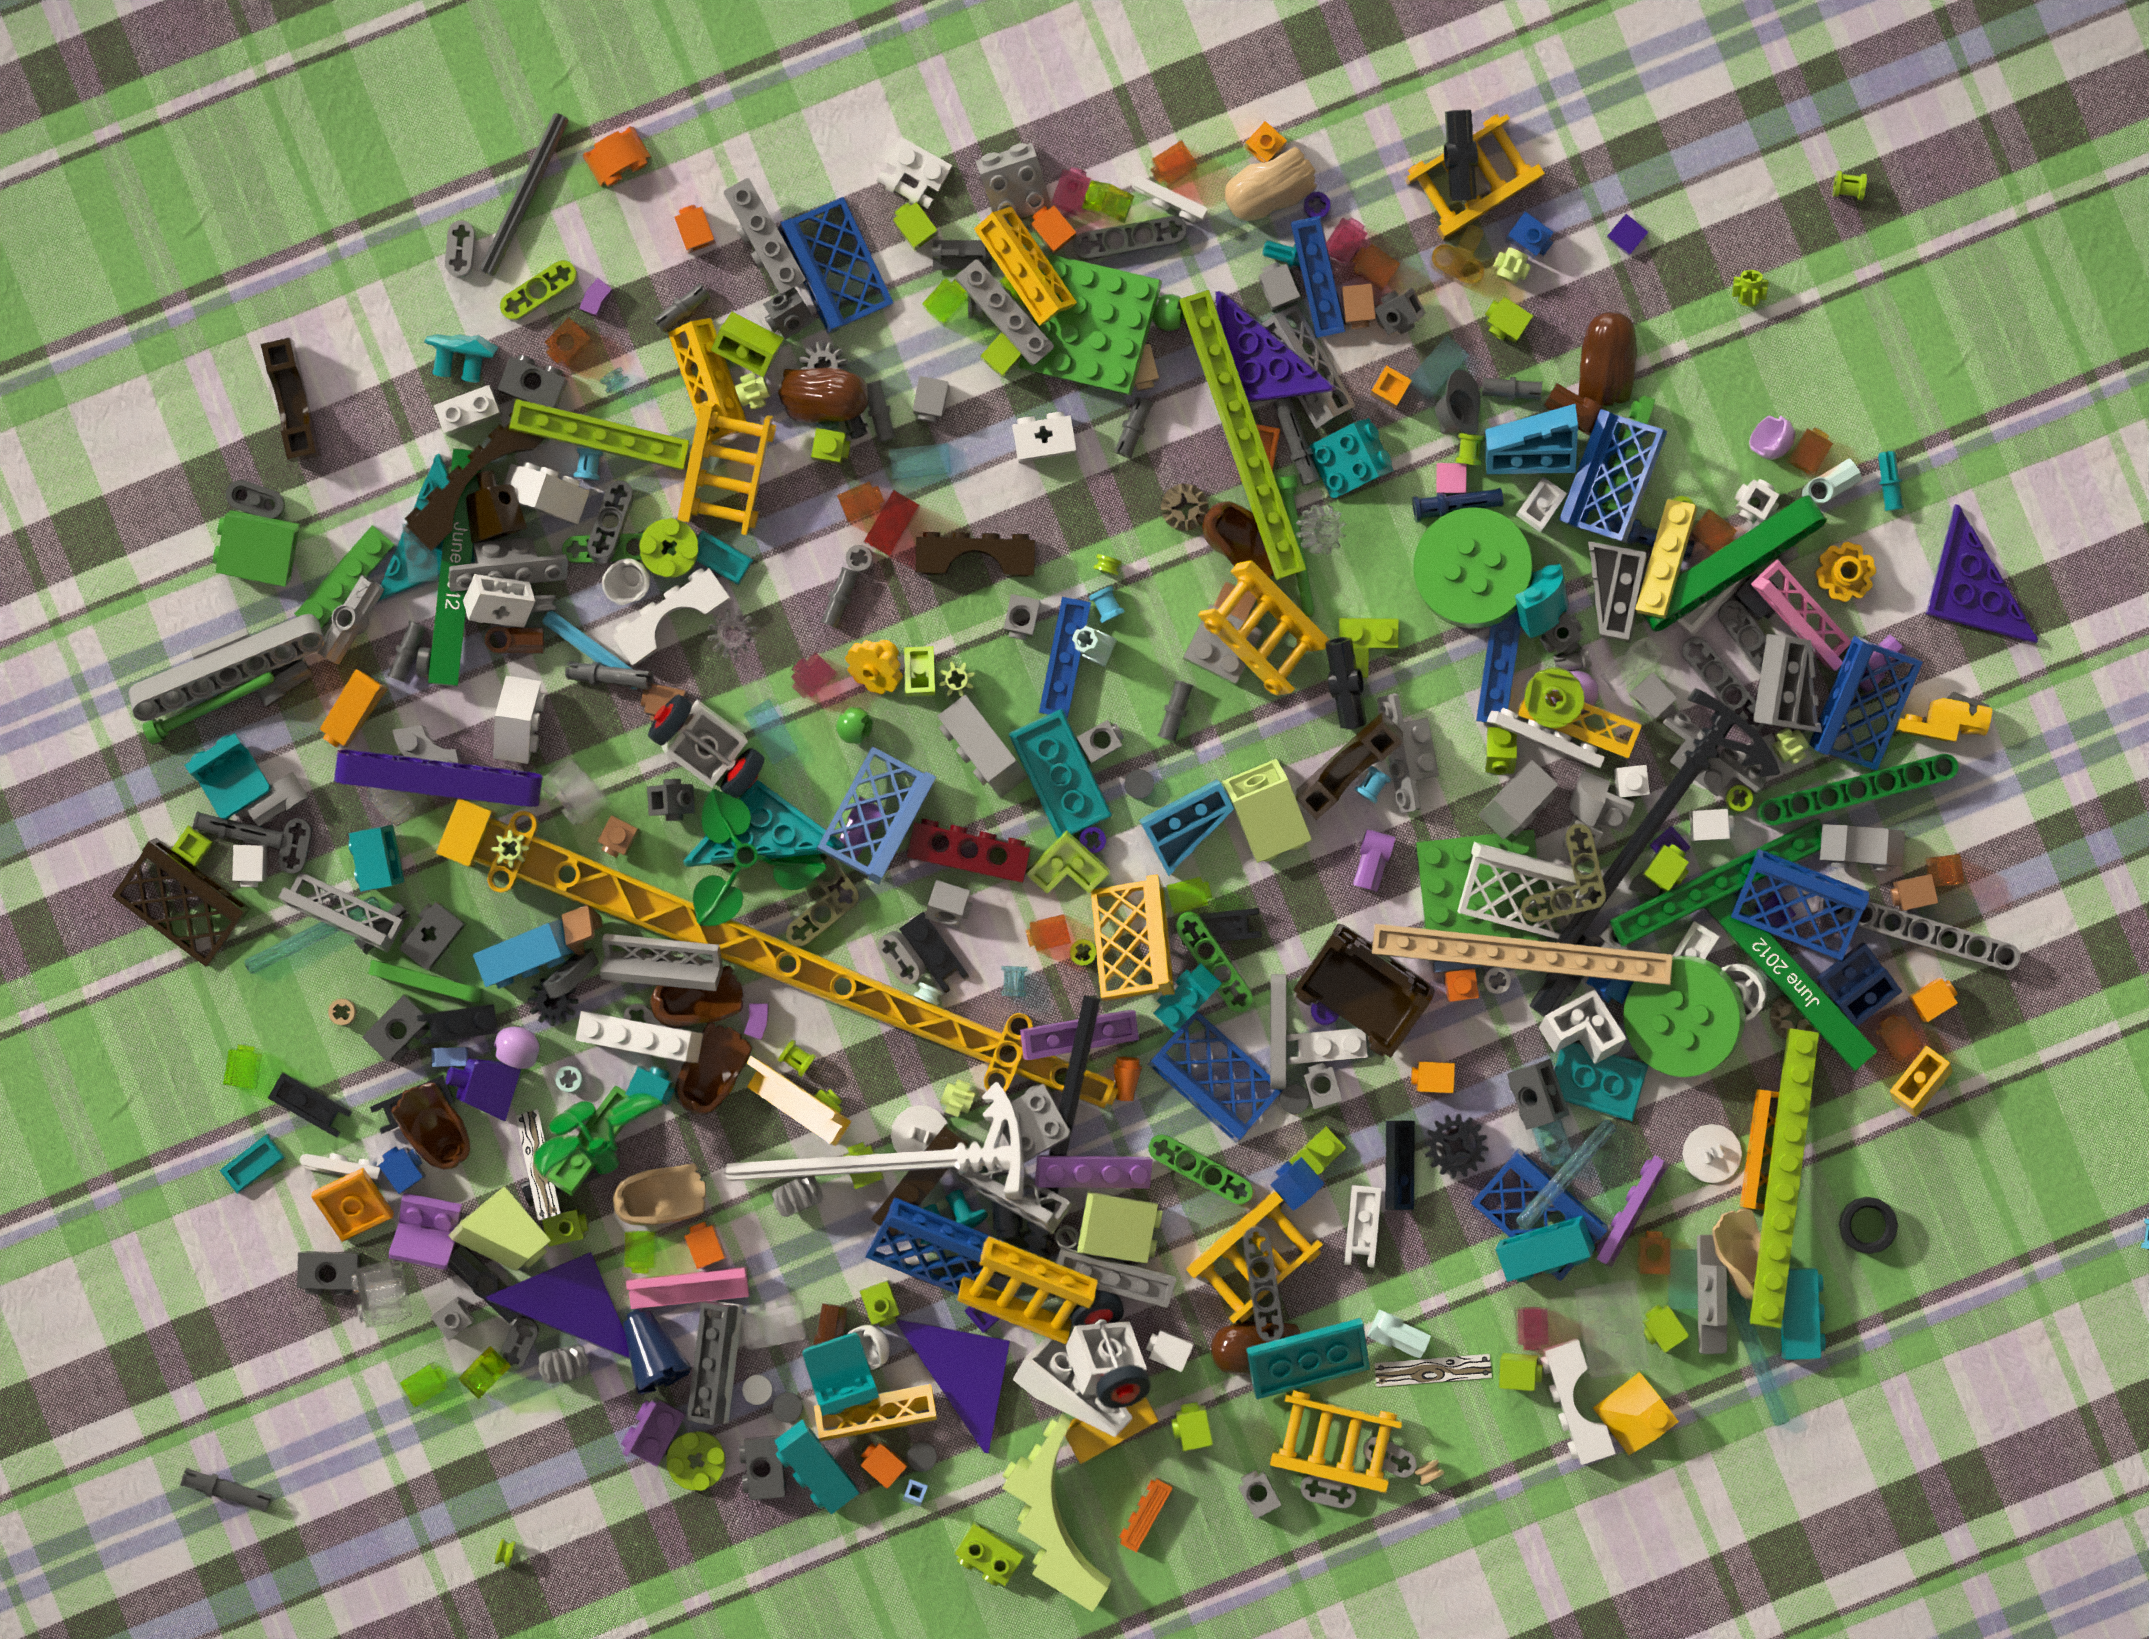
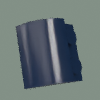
[1816,942,1903,1027]

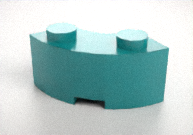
[1515,563,1569,639]

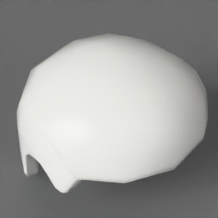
[602,558,650,605]
[848,1325,890,1370]

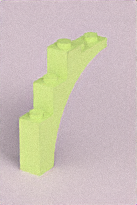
[1002,1414,1111,1612]

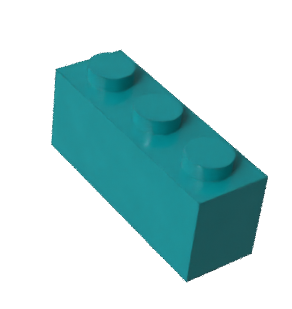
[1495,1215,1595,1282]
[1781,1268,1826,1360]
[774,1419,859,1515]

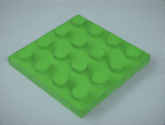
[1018,254,1162,396]
[1416,829,1547,942]

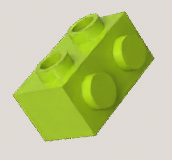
[711,312,784,377]
[1171,1401,1213,1451]
[955,1521,1024,1587]

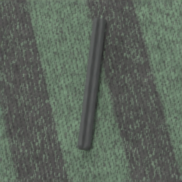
[480,113,568,276]

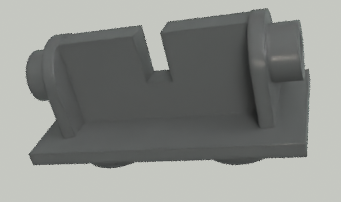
[932,240,992,270]

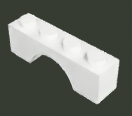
[612,568,731,667]
[576,1011,703,1063]
[1540,1338,1616,1465]

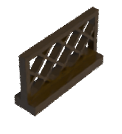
[112,838,251,967]

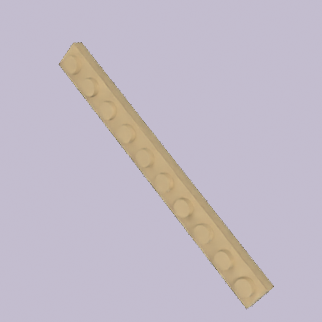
[1372,924,1673,985]

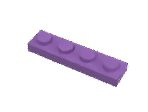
[1020,1009,1139,1060]
[1035,1155,1153,1188]
[1596,1155,1670,1268]

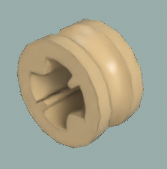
[328,999,357,1025]
[1414,1459,1445,1485]

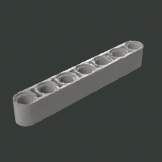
[128,614,325,721]
[1819,898,2020,970]

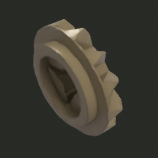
[1161,483,1208,531]
[1770,996,1815,1039]

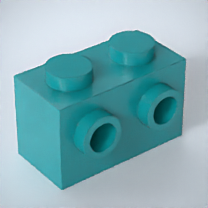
[348,824,405,892]
[1153,963,1222,1034]
[625,1066,675,1109]

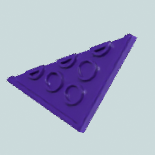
[1215,291,1336,403]
[1925,504,2038,644]
[486,1252,630,1359]
[897,1319,1010,1454]

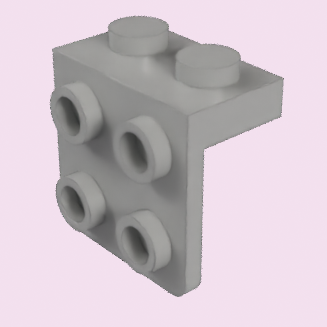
[975,143,1051,223]
[1003,1083,1070,1163]

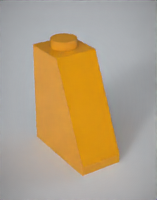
[320,669,388,748]

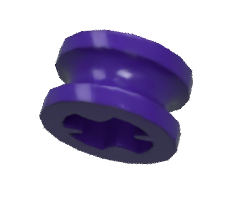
[1304,191,1331,219]
[1080,827,1106,854]

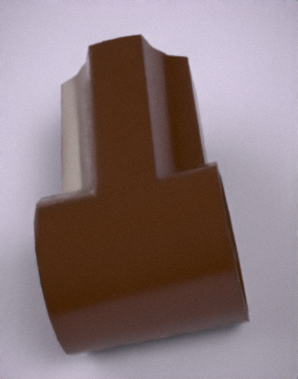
[1543,383,1607,436]
[485,626,544,654]
[813,1303,847,1346]

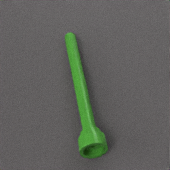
[1275,475,1314,617]
[143,672,274,745]

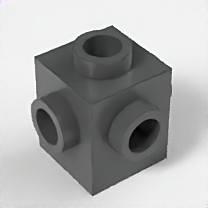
[763,287,815,339]
[1374,287,1426,335]
[1539,613,1583,656]
[647,779,695,821]

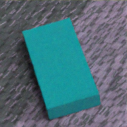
[696,530,754,586]
[219,1134,286,1194]

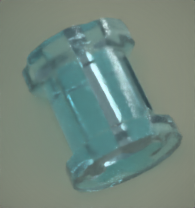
[1001,966,1028,996]

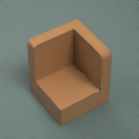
[1213,582,1256,621]
[562,905,603,956]

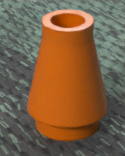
[1113,1056,1142,1101]

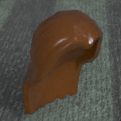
[1578,312,1637,406]
[778,368,869,423]
[1202,501,1274,578]
[650,965,744,1029]
[674,1022,752,1115]
[391,1083,470,1170]
[1211,1321,1301,1377]

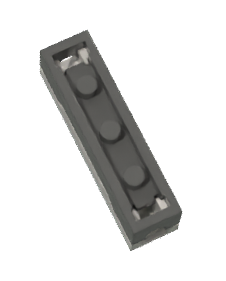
[687,1301,743,1425]

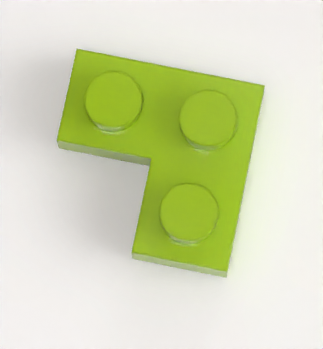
[1339,618,1398,678]
[1026,831,1110,894]

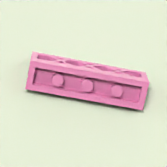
[1751,559,1851,671]
[626,1267,750,1309]

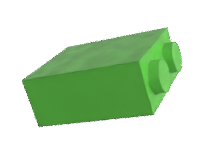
[213,510,300,587]

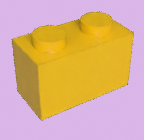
[1890,1046,1953,1117]

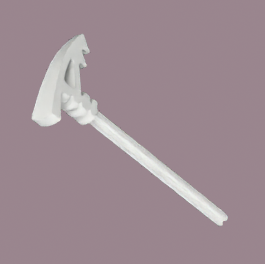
[726,1082,1024,1200]

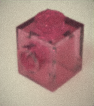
[1051,167,1091,216]
[1327,217,1368,266]
[791,652,838,699]
[1515,1307,1548,1350]

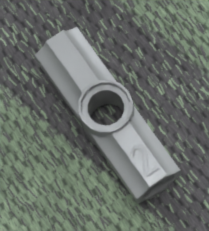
[317,575,385,665]

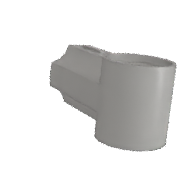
[246,772,309,827]

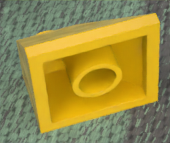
[1592,1372,1679,1455]

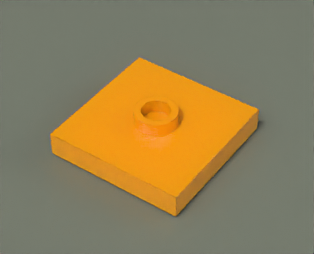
[311,1167,394,1242]

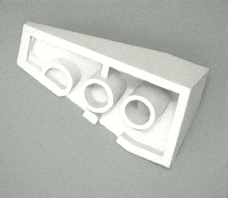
[1012,1337,1133,1437]

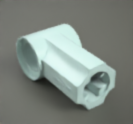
[1802,458,1863,506]
[1072,626,1117,667]
[1367,1309,1431,1359]

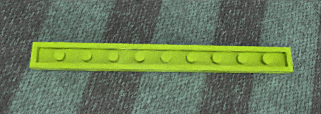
[1179,290,1306,580]
[1749,1028,1819,1328]

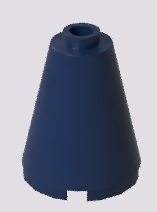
[623,1308,692,1395]

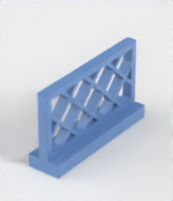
[817,746,936,885]

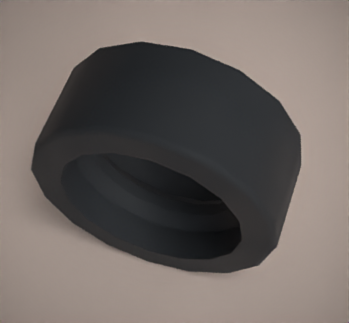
[1839,1197,1898,1254]

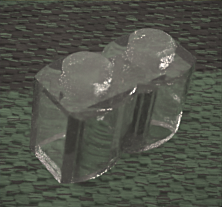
[1600,637,1662,692]

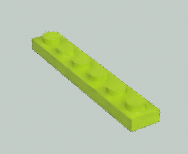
[509,399,689,470]

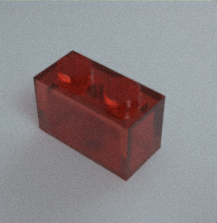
[864,490,920,559]

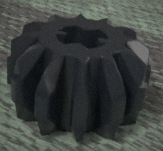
[528,978,579,1026]

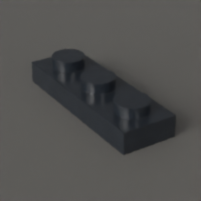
[1385,1120,1415,1210]

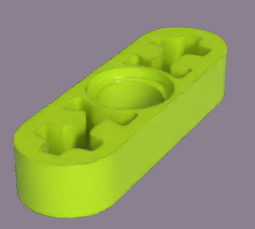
[500,260,577,321]

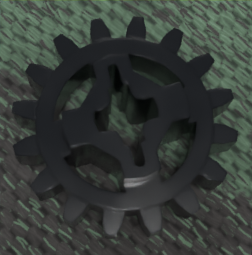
[1423,1114,1488,1178]

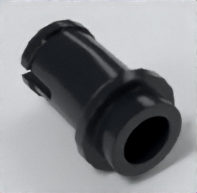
[844,415,868,440]

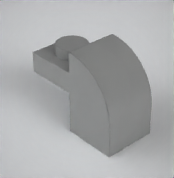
[1570,770,1635,833]

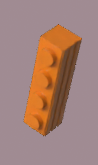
[1119,1477,1173,1552]

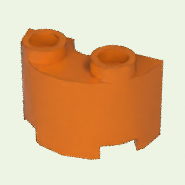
[583,126,651,187]

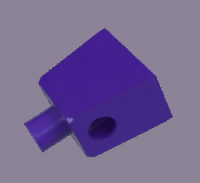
[446,1058,521,1121]

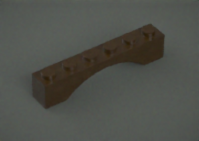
[402,402,545,554]

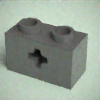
[399,902,466,971]

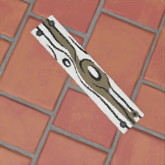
[516,1109,560,1221]
[1375,1354,1492,1387]

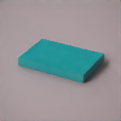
[1554,1042,1649,1121]

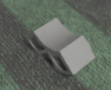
[392,725,462,763]
[1820,824,1905,871]

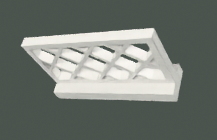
[1457,842,1589,939]

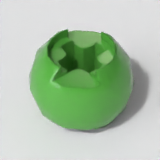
[1152,294,1185,331]
[836,707,873,744]

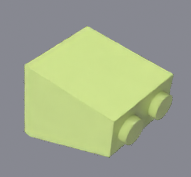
[1222,759,1312,863]
[448,1186,551,1271]
[1077,1191,1163,1263]

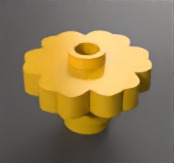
[1815,542,1876,603]
[845,640,903,695]

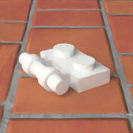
[876,137,953,209]

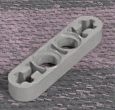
[1270,974,1286,1089]

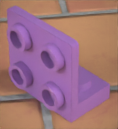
[389,1193,462,1270]
[621,1397,686,1467]

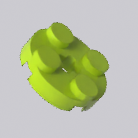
[639,518,699,578]
[1524,668,1584,728]
[666,1431,726,1491]

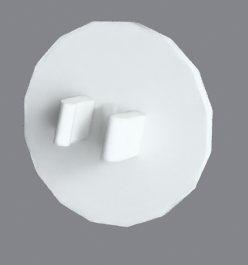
[891,1105,948,1153]
[1682,1124,1742,1183]

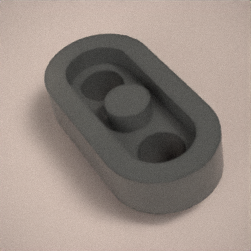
[226,480,285,519]

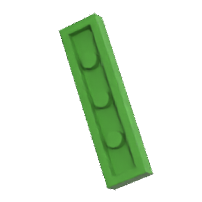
[1601,396,1656,512]
[294,525,396,630]
[547,1085,628,1196]

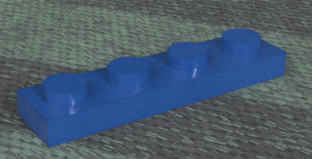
[1291,216,1346,338]
[1039,597,1091,719]
[1476,610,1521,724]

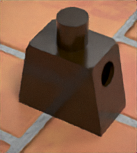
[466,470,527,543]

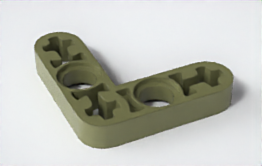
[1521,823,1606,922]
[786,853,859,946]

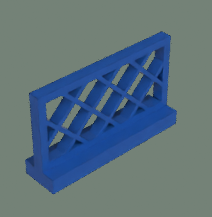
[778,197,894,335]
[1559,409,1668,543]
[1809,635,1923,771]
[1731,849,1869,961]
[1147,1011,1283,1143]
[1471,1148,1608,1281]
[865,1198,1004,1294]

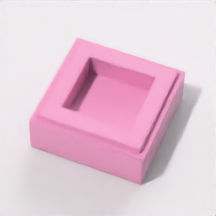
[1436,463,1467,494]

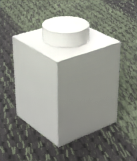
[1613,765,1650,798]
[1689,809,1734,841]
[232,845,267,887]
[1146,1329,1193,1372]

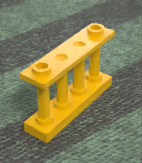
[1405,114,1545,240]
[677,401,777,535]
[1197,560,1330,696]
[1186,1190,1322,1324]
[957,1236,1098,1345]
[1270,1390,1402,1493]

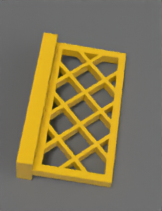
[1091,874,1175,1001]

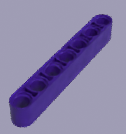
[334,749,543,807]

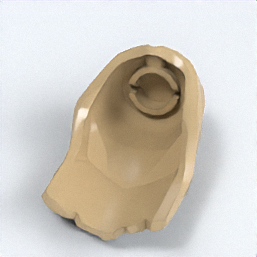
[1225,147,1317,221]
[612,1163,706,1226]
[1712,1208,1761,1300]

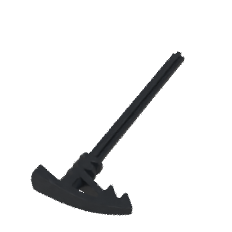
[1555,688,1780,945]
[977,995,1101,1288]

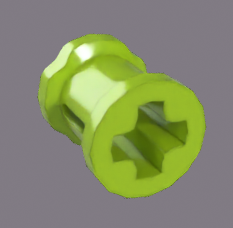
[1833,170,1867,201]
[1455,433,1485,465]
[777,1039,816,1077]

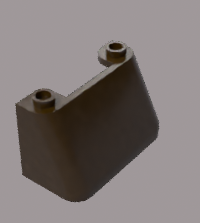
[1293,924,1435,1058]

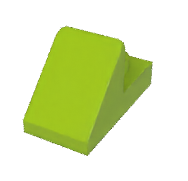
[904,646,936,697]
[1289,1126,1346,1175]

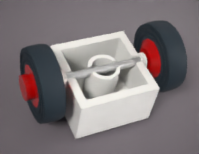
[648,694,765,798]
[1066,1291,1151,1409]

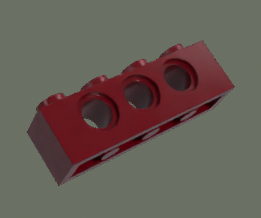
[907,818,1031,883]

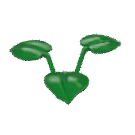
[693,789,826,926]
[534,1093,663,1178]

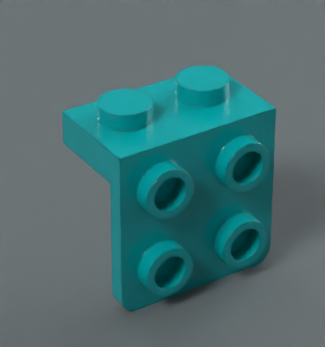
[1309,418,1394,498]
[185,733,271,820]
[802,1333,879,1416]

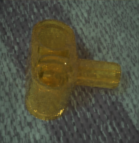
[1430,225,1484,288]

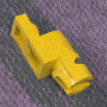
[1894,692,1992,743]

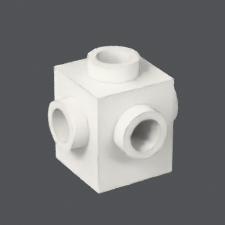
[1734,479,1779,524]

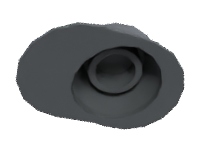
[1435,369,1480,435]

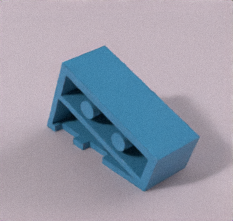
[1484,404,1578,474]
[1139,779,1234,876]
[473,919,575,989]

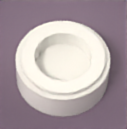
[742,1374,772,1405]

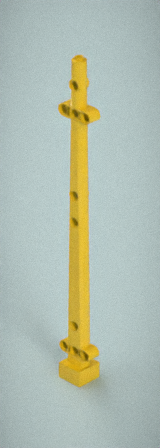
[436,798,1119,1109]

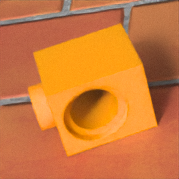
[1244,121,1287,163]
[1370,365,1412,409]
[1908,978,1958,1022]
[1411,1061,1455,1093]

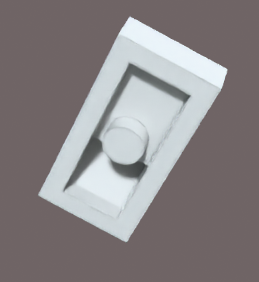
[1516,477,1567,532]

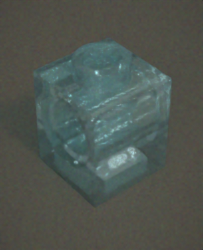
[1531,1119,1572,1166]

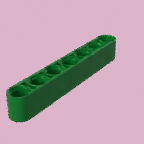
[1642,495,1827,632]
[1756,754,1959,826]

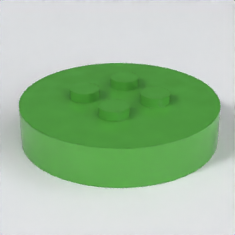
[1413,508,1534,628]
[1623,956,1745,1077]

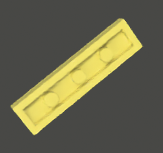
[1635,499,1698,619]

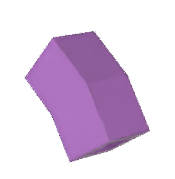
[579,278,613,317]
[744,1003,769,1040]

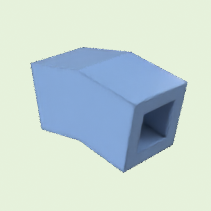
[431,1047,468,1067]
[903,1479,928,1507]

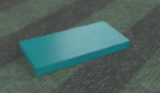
[1008,708,1112,839]
[1246,1318,1370,1400]

